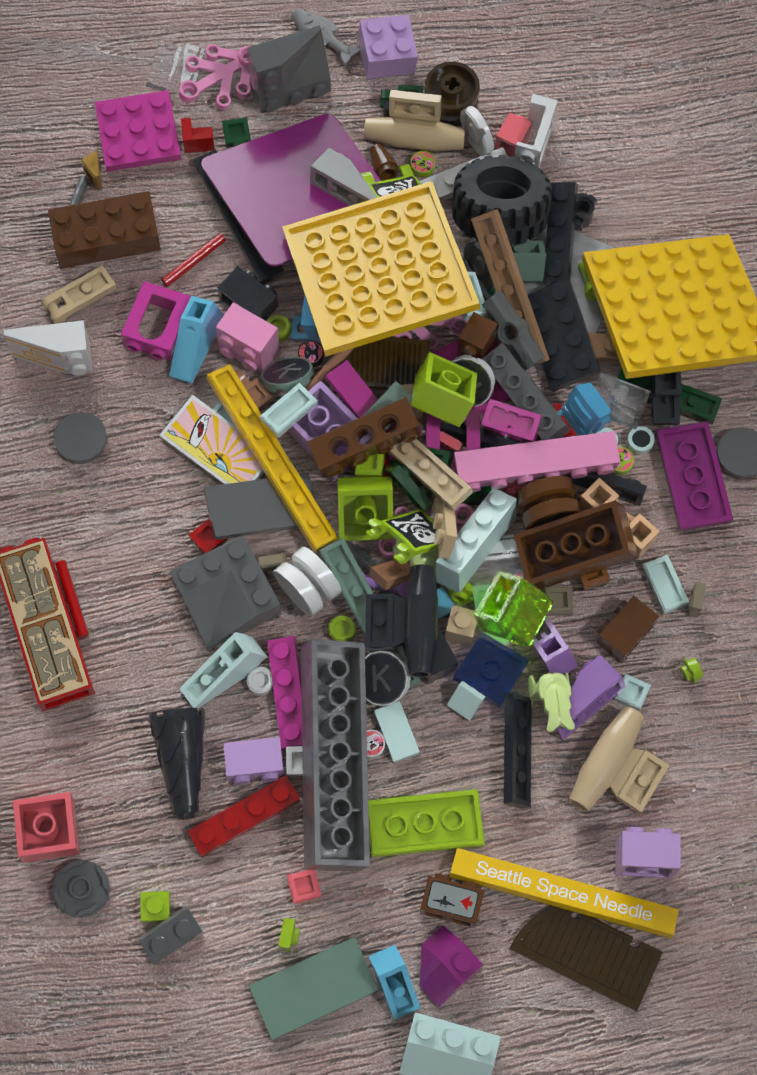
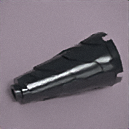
[149,708,205,820]

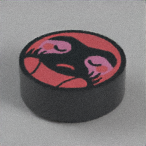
[298,340,324,368]

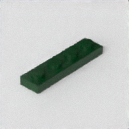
[613,367,722,425]

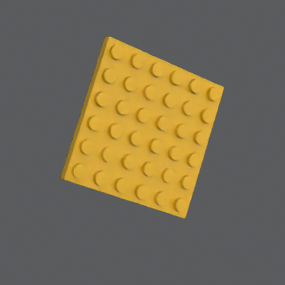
[282,181,480,356]
[582,234,757,379]

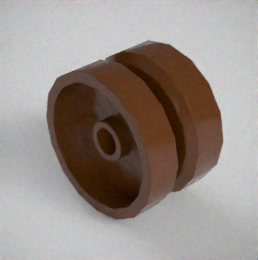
[515,476,582,531]

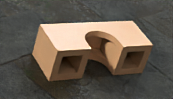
[579,478,660,560]

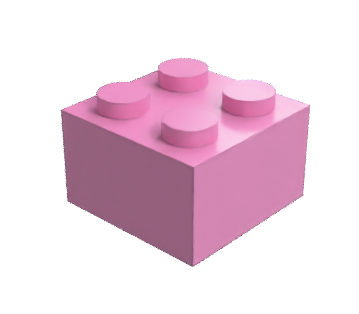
[216,302,280,374]

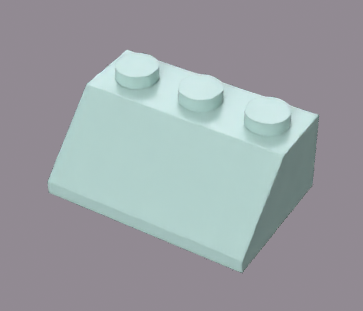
[399,1012,501,1075]

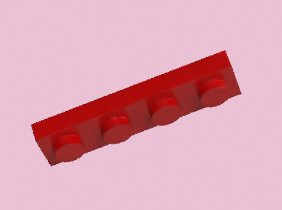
[187,775,300,857]

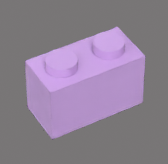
[223,737,284,785]

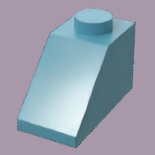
[368,945,421,1020]

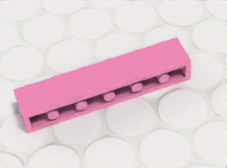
[452,431,620,492]

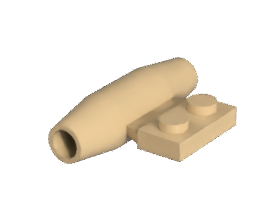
[364,90,466,151]
[569,706,669,813]

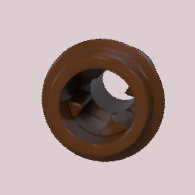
[369,144,398,181]

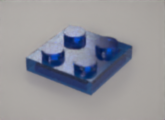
[453,632,529,708]

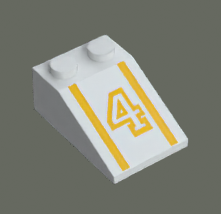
[4,320,93,376]

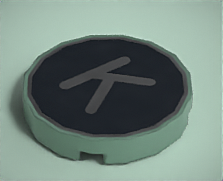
[261,357,314,393]

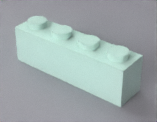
[436,489,517,593]

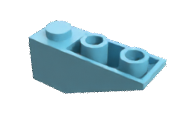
[169,296,224,384]

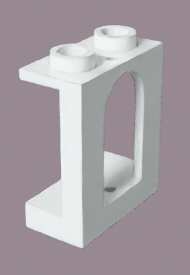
[514,94,558,168]

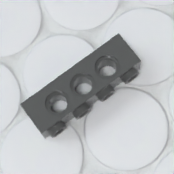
[482,343,571,440]

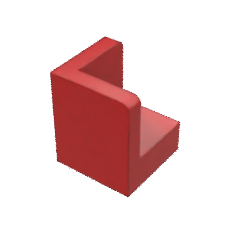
[181,118,215,153]

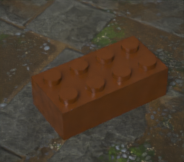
[48,191,161,269]
[514,500,639,591]

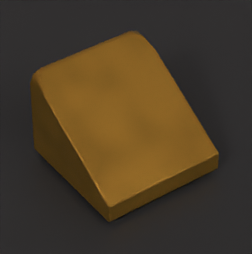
[81,150,102,190]

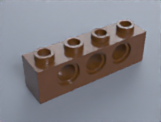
[307,396,422,477]

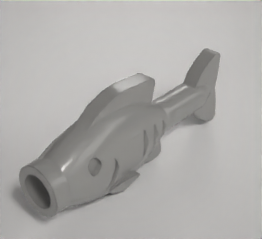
[291,8,360,66]

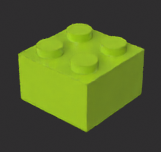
[411,352,477,427]
[337,476,394,541]

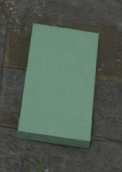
[249,937,379,1041]

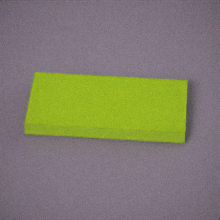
[368,789,485,858]

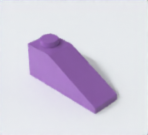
[510,595,578,675]
[556,655,626,741]

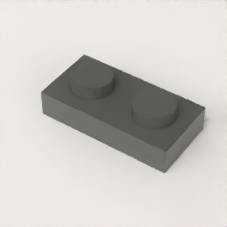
[137,906,203,965]

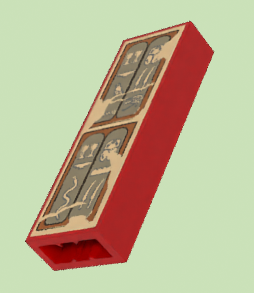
[0,538,95,712]

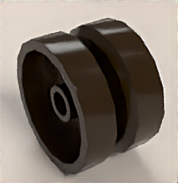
[424,61,480,127]

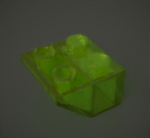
[474,570,554,648]

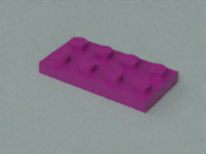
[655,422,733,532]

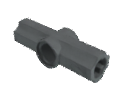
[482,291,545,371]

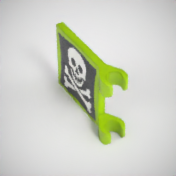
[360,164,421,198]
[366,509,438,564]

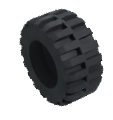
[452,155,552,246]

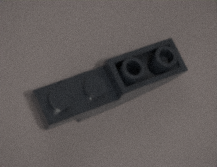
[650,371,682,426]

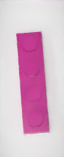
[267,636,302,750]

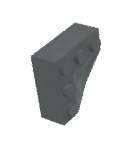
[247,25,331,113]
[170,535,281,650]

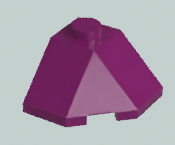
[419,925,483,1008]

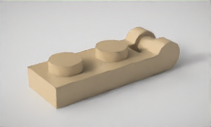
[41,265,117,324]

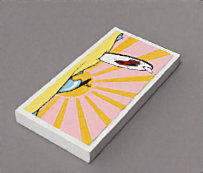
[159,395,264,484]

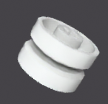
[273,546,342,617]

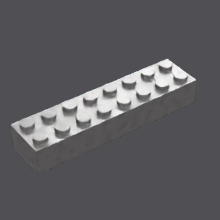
[301,639,370,872]

